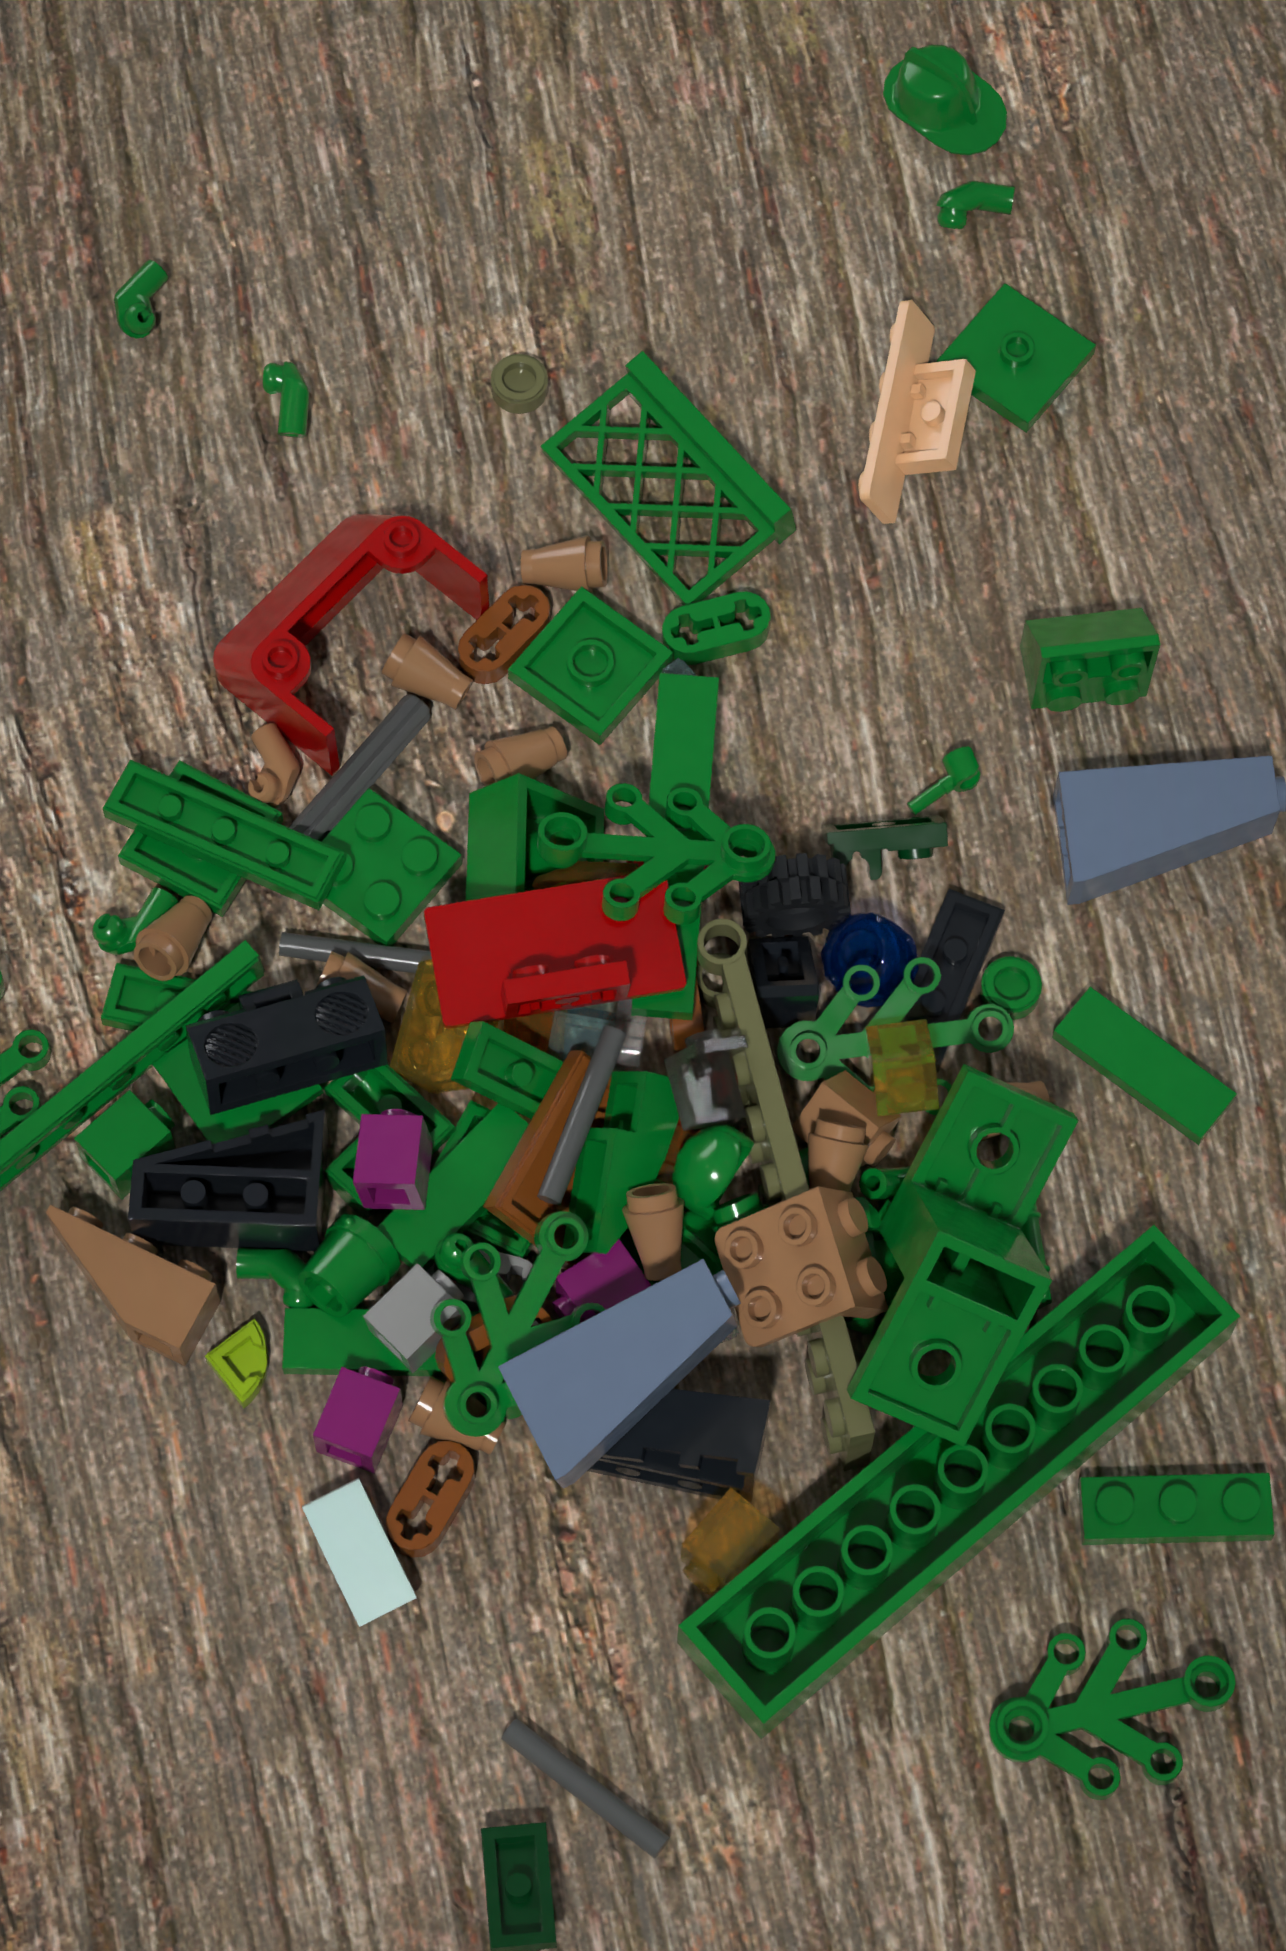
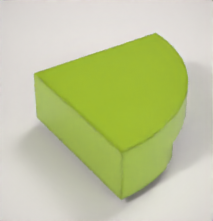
[205,1318,269,1409]

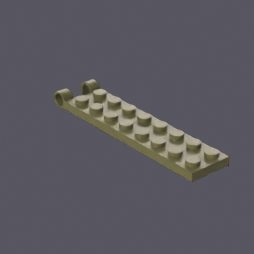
[696,919,875,1471]

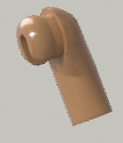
[248,723,300,808]

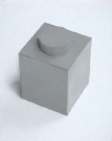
[363,1263,464,1373]

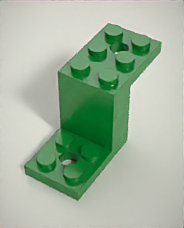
[847,1064,1079,1447]

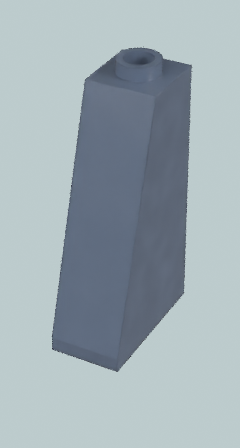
[1053,756,1286,905]
[498,1259,741,1489]

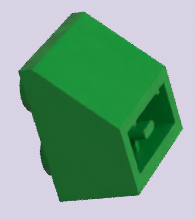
[1020,608,1160,712]

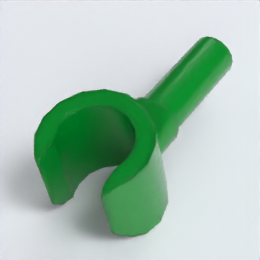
[907,746,980,815]

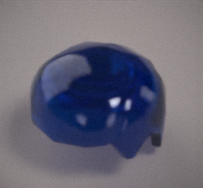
[821,912,919,1008]

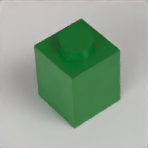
[74,1090,176,1200]

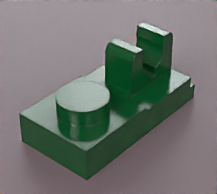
[821,815,948,880]
[481,1822,557,1951]

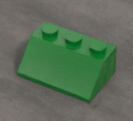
[466,773,604,901]

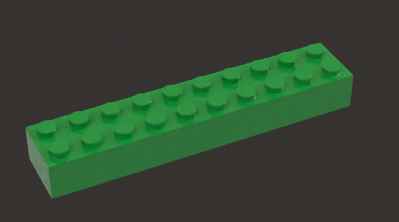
[677,1225,1240,1739]

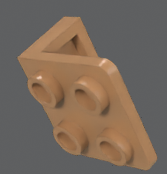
[715,1186,889,1347]

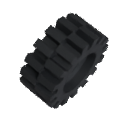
[739,853,851,938]

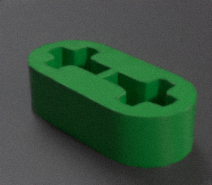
[662,591,771,666]

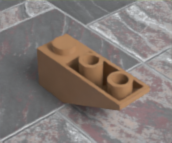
[46,1205,221,1366]

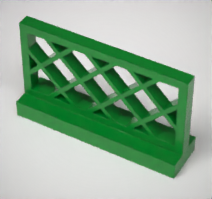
[540,351,797,606]

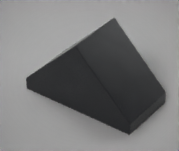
[749,936,819,1029]

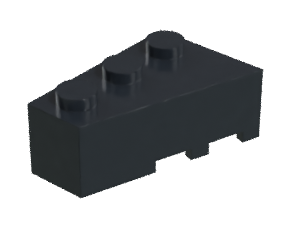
[128,1110,329,1251]
[588,1389,771,1506]

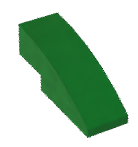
[562,1071,687,1254]

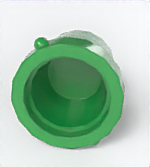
[298,1214,401,1317]

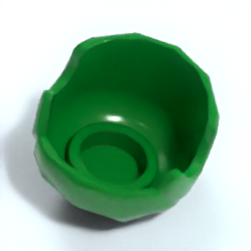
[671,1125,754,1220]

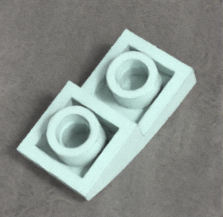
[302,1478,417,1627]

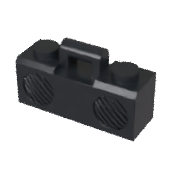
[185,975,388,1115]

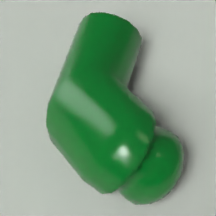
[936,181,1015,229]
[92,887,179,956]

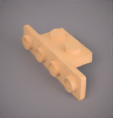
[858,300,976,524]

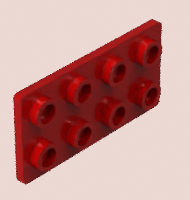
[424,875,686,1029]

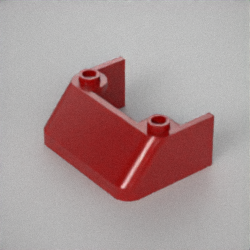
[213,514,489,776]

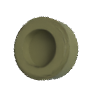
[491,354,548,414]

